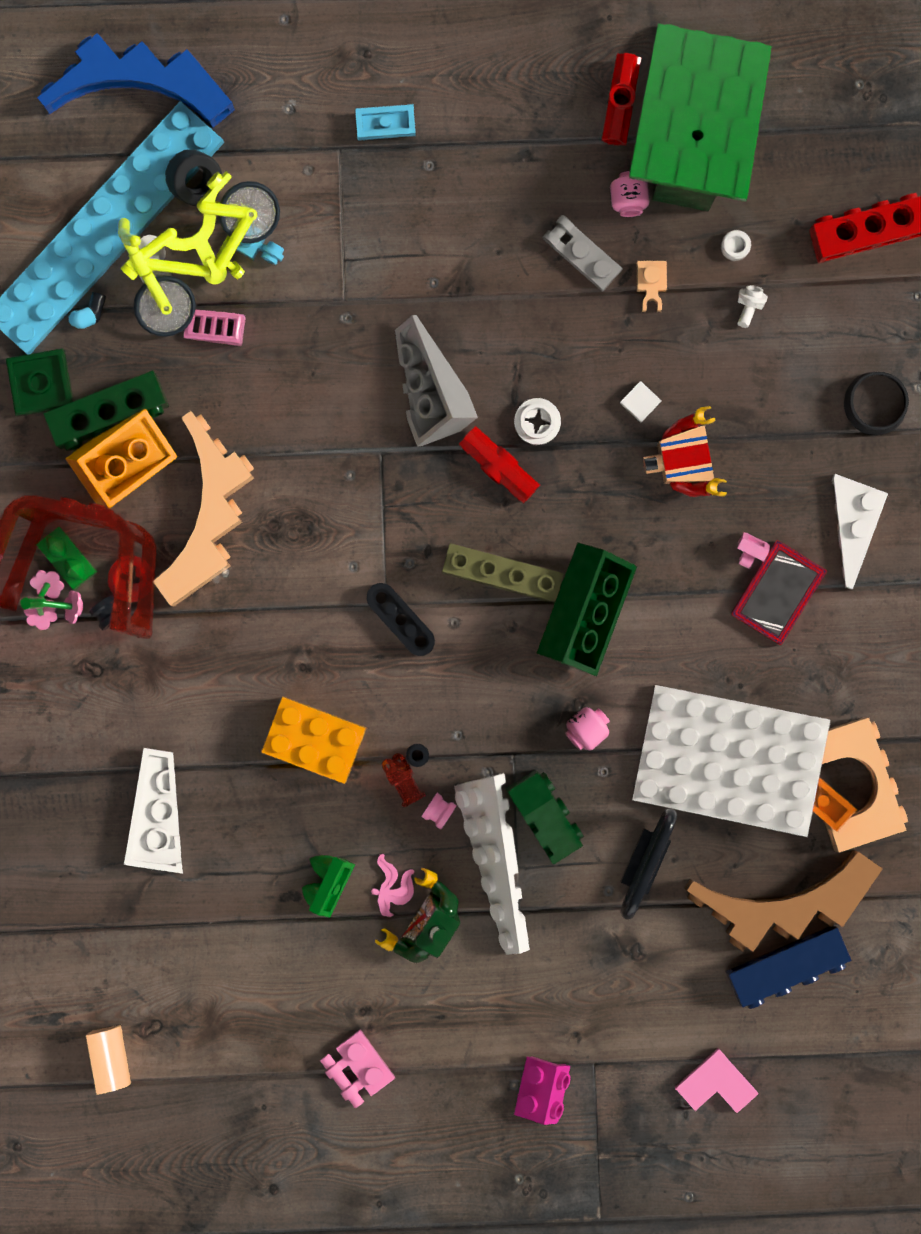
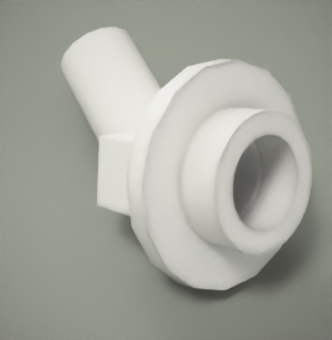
[737,285,768,328]

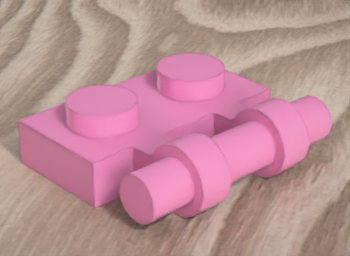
[320,1030,395,1108]

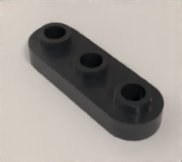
[367,583,435,656]

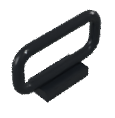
[620,808,677,920]

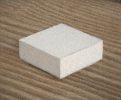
[620,381,661,423]

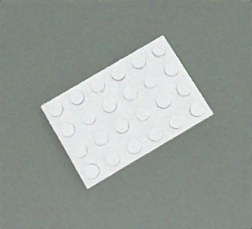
[632,685,831,837]

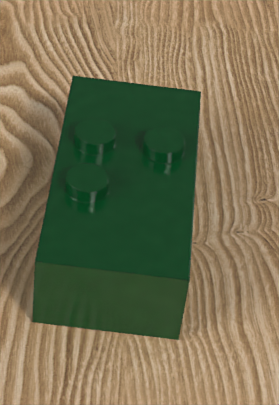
[537,542,637,676]

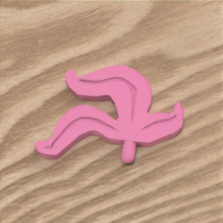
[371,854,415,917]

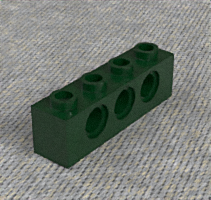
[43,370,169,451]

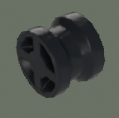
[89,595,126,631]

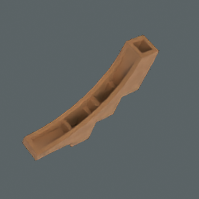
[684,850,882,952]

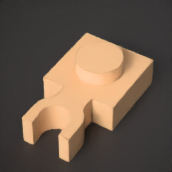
[637,261,667,312]

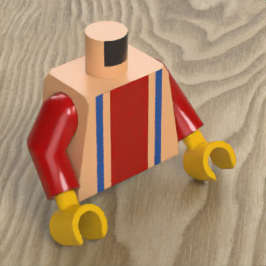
[643,406,727,497]

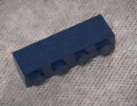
[725,925,852,1009]

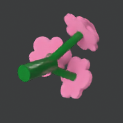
[20,570,83,630]

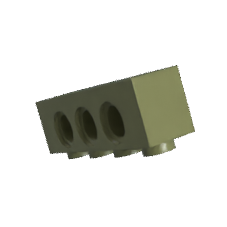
[442,543,564,603]

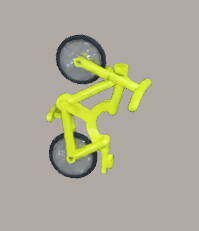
[118,171,280,337]

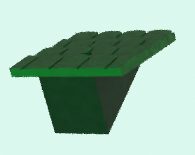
[629,23,772,212]

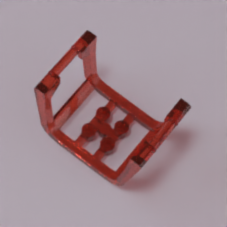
[0,496,156,639]

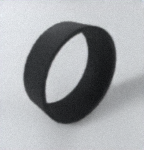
[844,372,909,435]

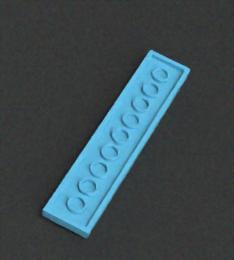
[0,101,224,354]

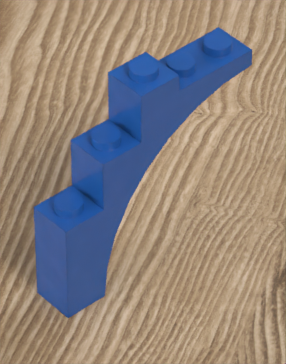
[37,33,235,128]

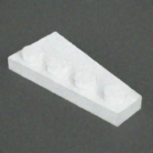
[124,748,183,874]

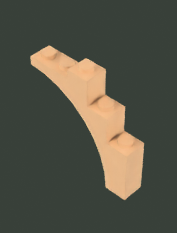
[153,411,254,607]

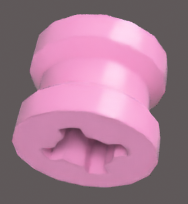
[421,793,457,830]

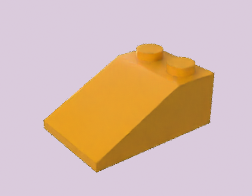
[65,409,178,509]

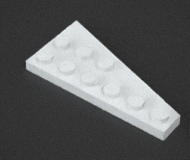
[454,773,529,955]

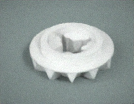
[514,398,561,445]

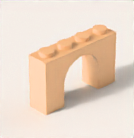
[822,718,908,852]

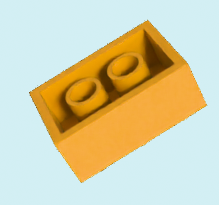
[261,697,367,784]

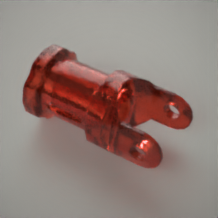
[382,753,426,808]

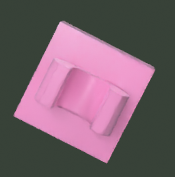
[737,532,770,569]

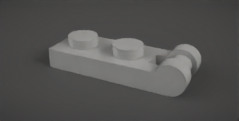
[543,215,623,292]

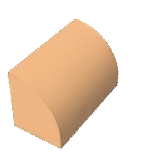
[86,1025,131,1095]

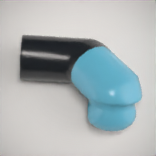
[69,292,106,329]

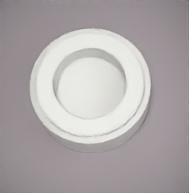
[721,230,751,261]

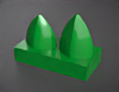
[36,526,97,590]
[302,855,355,918]

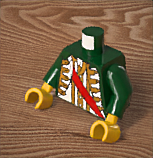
[375,868,460,963]

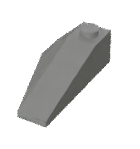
[395,315,478,446]

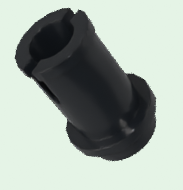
[406,744,429,767]

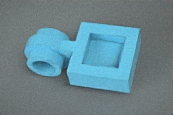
[236,224,284,265]

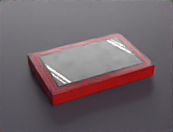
[730,540,827,645]

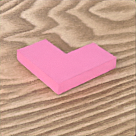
[675,1048,759,1113]

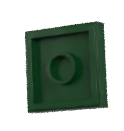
[5,348,74,417]

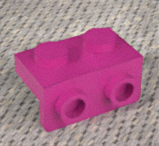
[514,1056,570,1125]

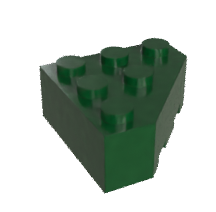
[505,770,584,865]

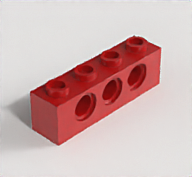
[809,193,921,263]

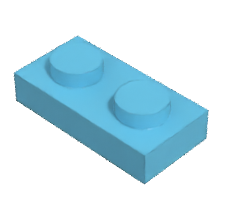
[355,104,416,140]

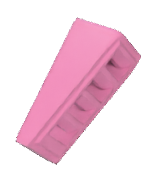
[183,309,246,346]

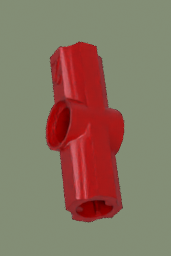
[601,53,641,146]
[459,426,540,504]

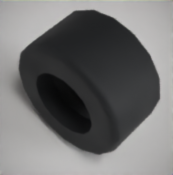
[165,149,223,206]

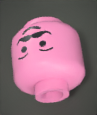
[610,171,649,217]
[565,707,610,751]

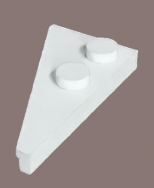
[832,474,888,590]

